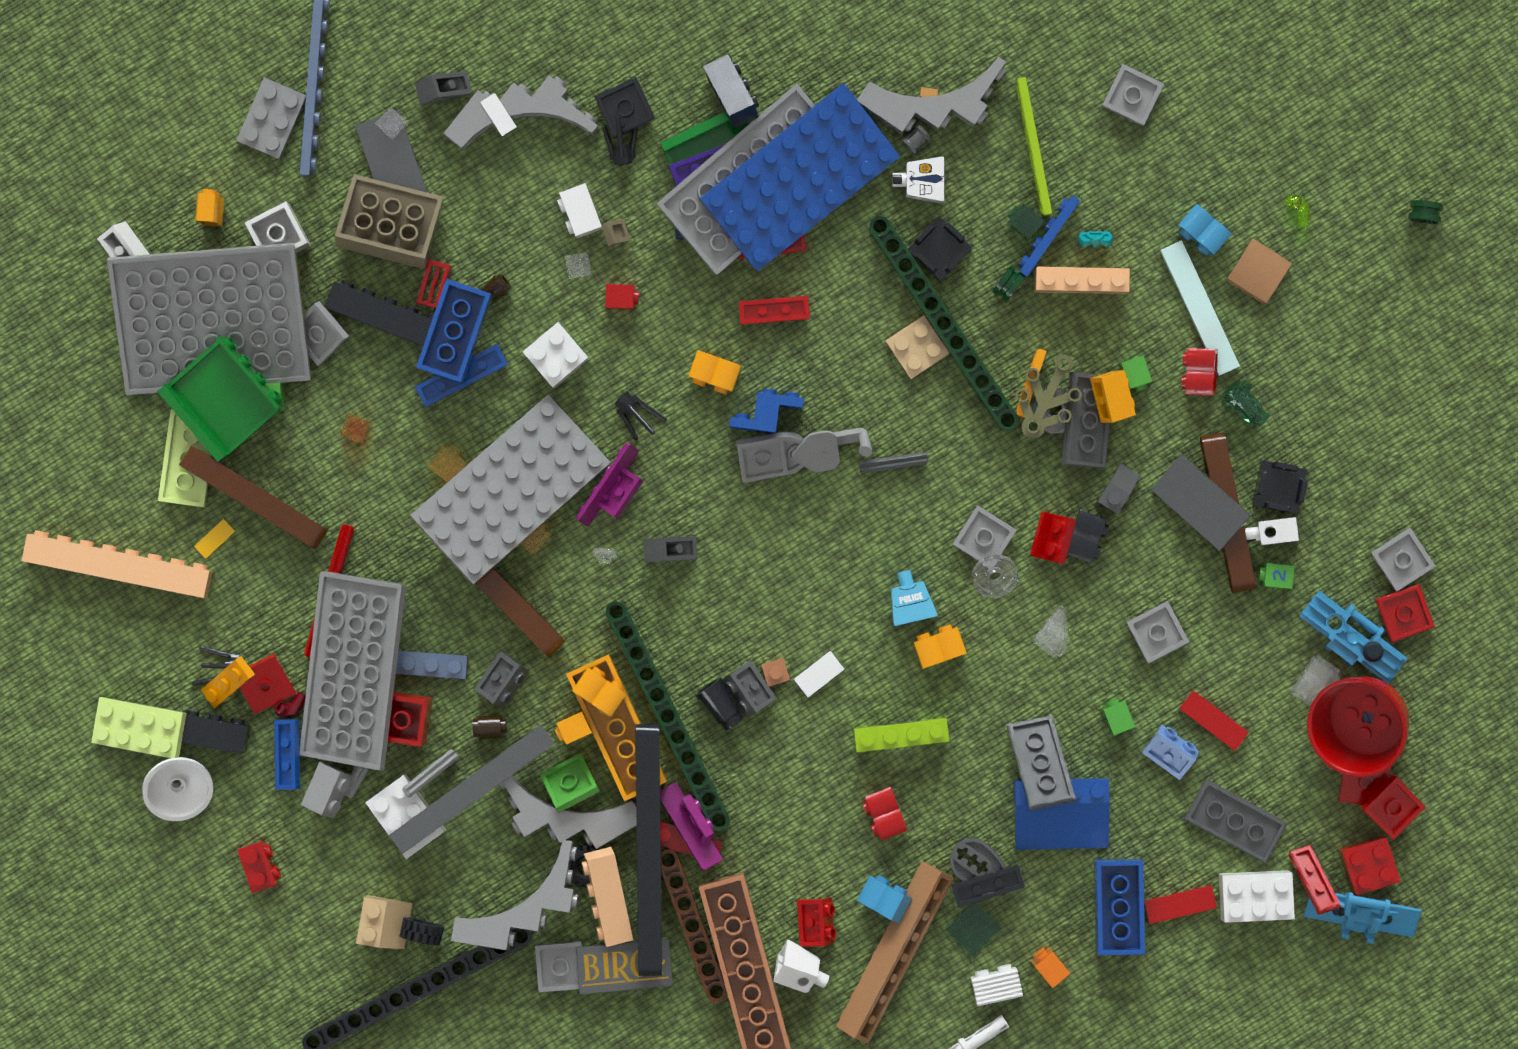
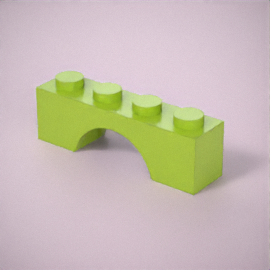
[853,717,949,752]

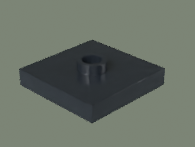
[594,77,656,139]

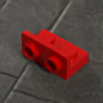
[1030,511,1076,564]
[237,840,281,894]
[797,897,836,946]

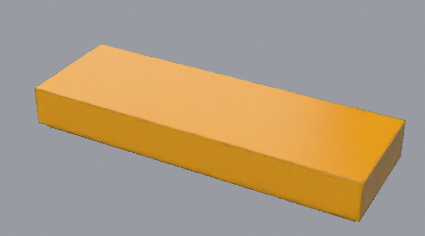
[1016,349,1046,418]

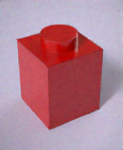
[605,284,639,310]

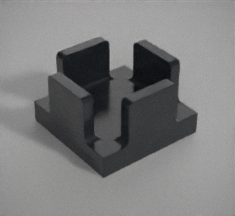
[908,216,972,282]
[1252,460,1308,515]

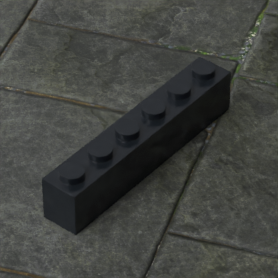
[324,280,434,346]

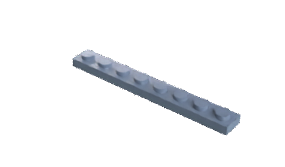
[300,0,330,178]

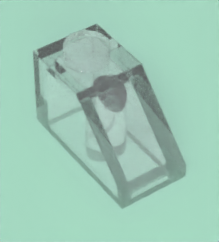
[1031,605,1069,658]

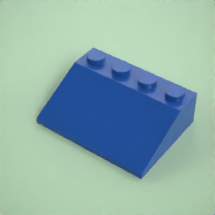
[1013,778,1109,850]

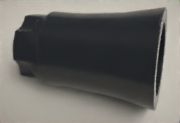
[694,677,743,730]

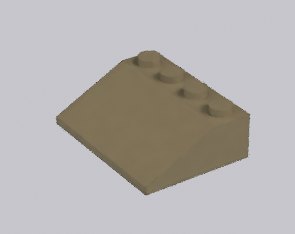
[335,174,443,269]

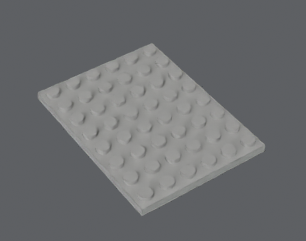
[107,243,311,395]

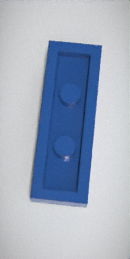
[274,719,300,790]

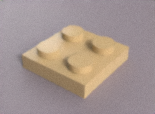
[885,315,950,379]

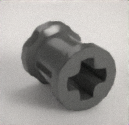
[900,124,931,155]

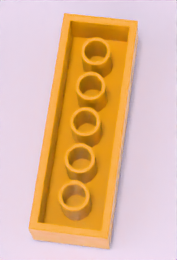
[566,654,667,801]

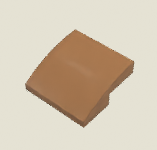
[1226,239,1292,305]

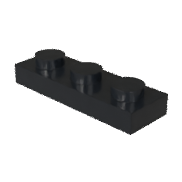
[951,864,1025,908]

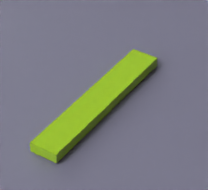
[1015,77,1052,217]

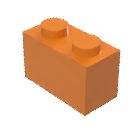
[1031,947,1071,988]

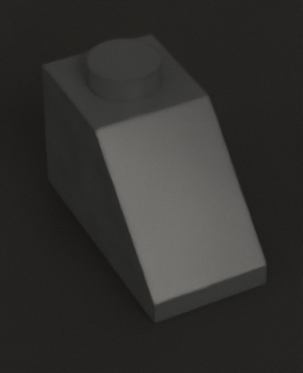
[415,71,472,105]
[1096,463,1140,514]
[643,536,697,563]

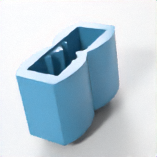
[1177,204,1232,256]
[857,875,912,923]

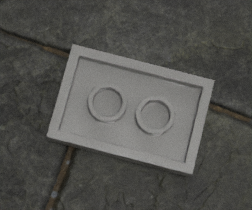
[236,77,306,160]

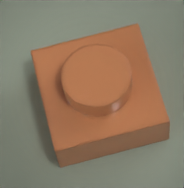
[761,658,790,686]

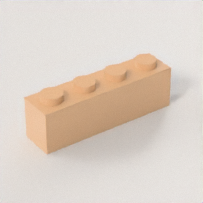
[1034,267,1130,294]
[582,847,633,947]

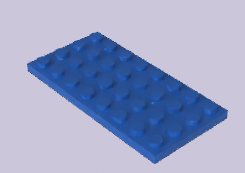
[699,83,900,272]

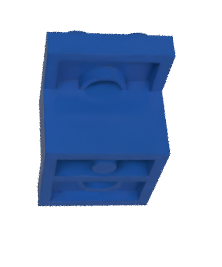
[729,389,804,434]

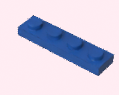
[1018,195,1080,279]
[415,344,508,408]

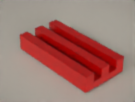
[416,259,452,310]

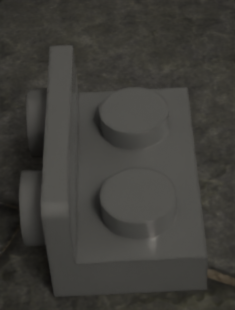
[474,651,529,708]
[722,660,777,718]

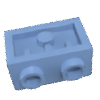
[1142,725,1199,780]

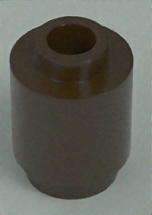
[473,715,507,739]

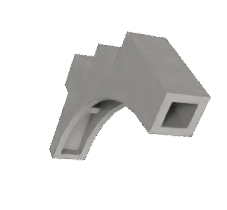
[857,57,1006,135]
[443,75,599,151]
[499,774,636,849]
[451,840,579,950]

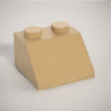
[356,895,413,949]

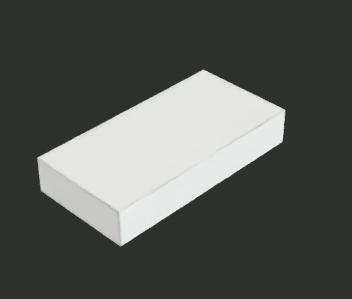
[794,651,844,697]

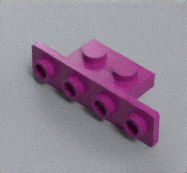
[576,442,643,527]
[660,782,722,871]

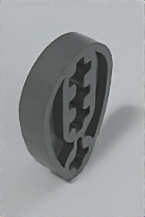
[950,838,1006,881]

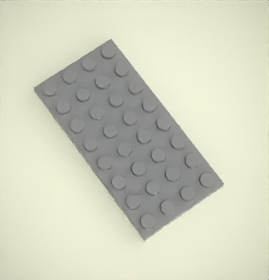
[656,84,815,275]
[410,395,611,585]
[300,571,406,770]

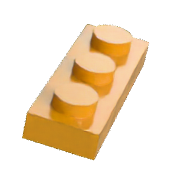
[201,656,255,709]

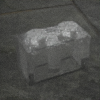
[1289,655,1341,707]

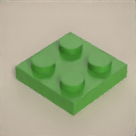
[540,753,600,813]

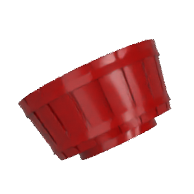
[1307,677,1409,777]

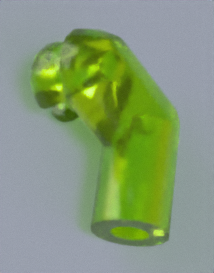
[1286,194,1309,226]

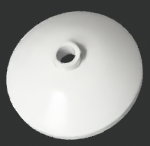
[142,757,213,821]

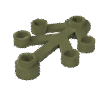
[1015,355,1082,439]

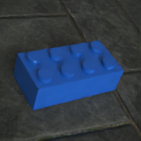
[416,279,493,384]
[1094,858,1145,955]

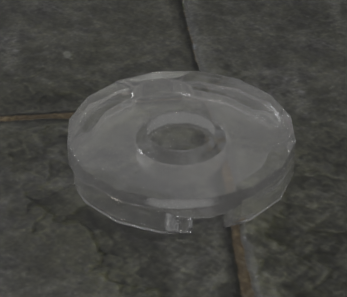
[972,555,1019,598]

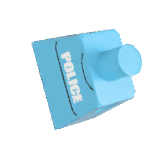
[891,570,937,626]

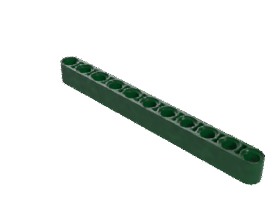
[869,216,1018,431]
[606,601,730,831]

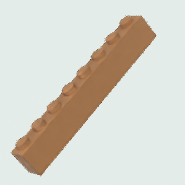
[836,861,954,1043]

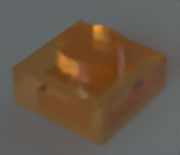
[340,414,371,444]

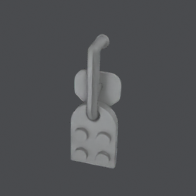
[736,428,872,483]

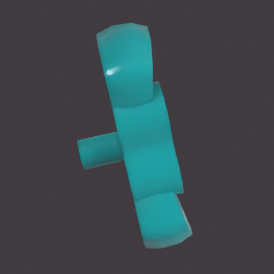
[1078,231,1113,248]

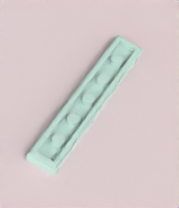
[1160,240,1240,376]

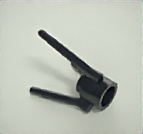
[602,116,638,165]
[615,392,667,440]
[192,646,245,686]

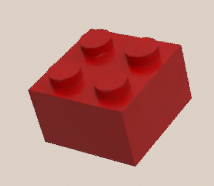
[388,692,433,747]
[1338,835,1401,896]

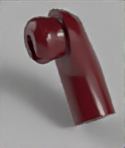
[274,691,306,718]

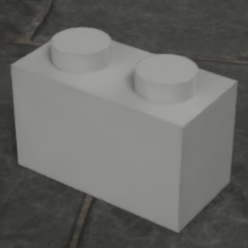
[301,762,353,818]

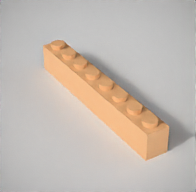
[21,530,213,598]

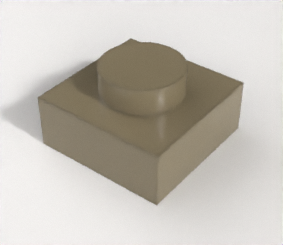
[601,219,631,246]

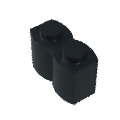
[1067,510,1109,563]

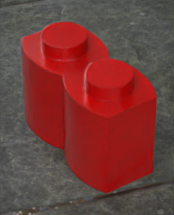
[1182,348,1218,396]
[862,787,908,841]

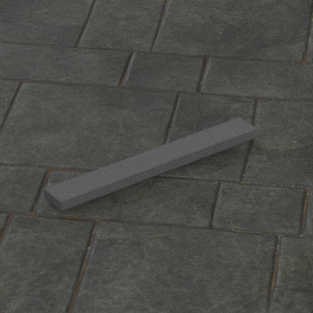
[389,725,555,854]

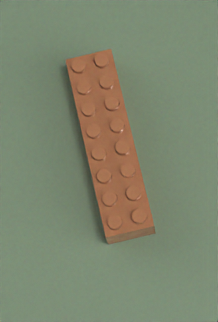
[699,872,792,1049]

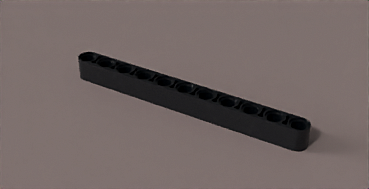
[635,724,662,976]
[302,927,533,1049]

